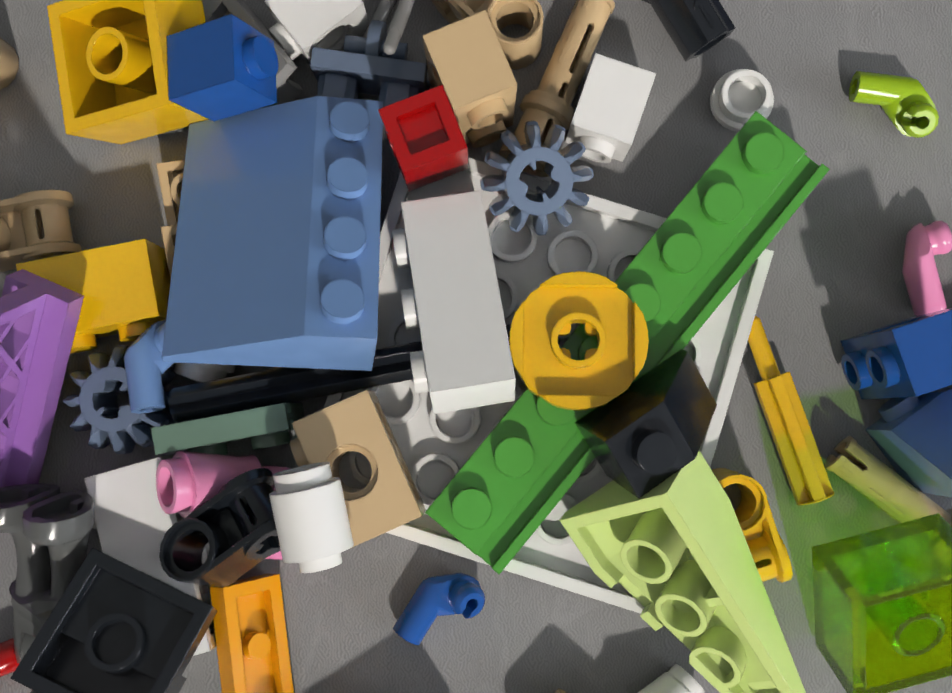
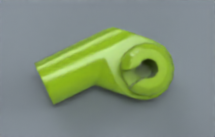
[849,71,939,138]

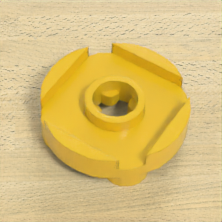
[509,271,649,410]

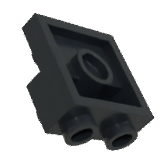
[10,548,217,693]

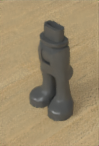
[0,483,95,663]

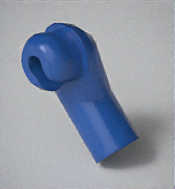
[393,573,485,645]

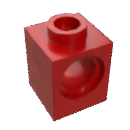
[378,85,469,192]

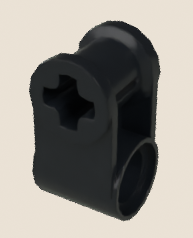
[159,468,280,587]

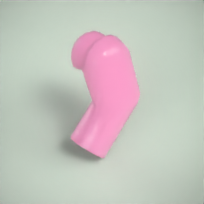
[902,221,952,316]

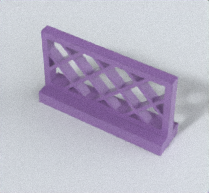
[0,269,84,487]

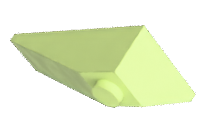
[559,451,806,693]

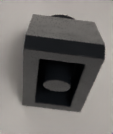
[575,349,717,498]

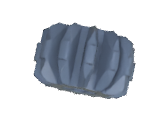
[480,121,594,236]
[62,345,175,454]

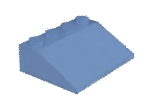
[162,96,383,371]

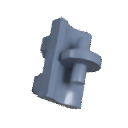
[310,20,430,107]

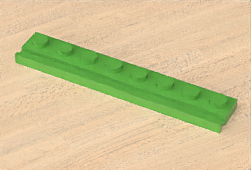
[425,111,830,575]

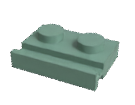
[151,403,305,455]

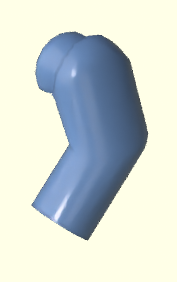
[124,320,174,414]

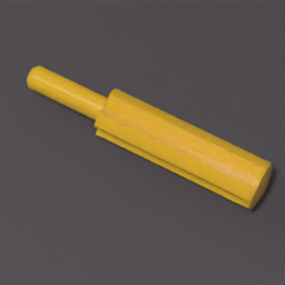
[748,316,834,505]

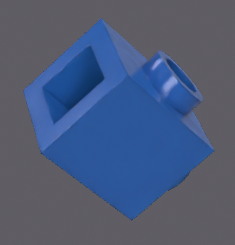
[167,14,279,122]

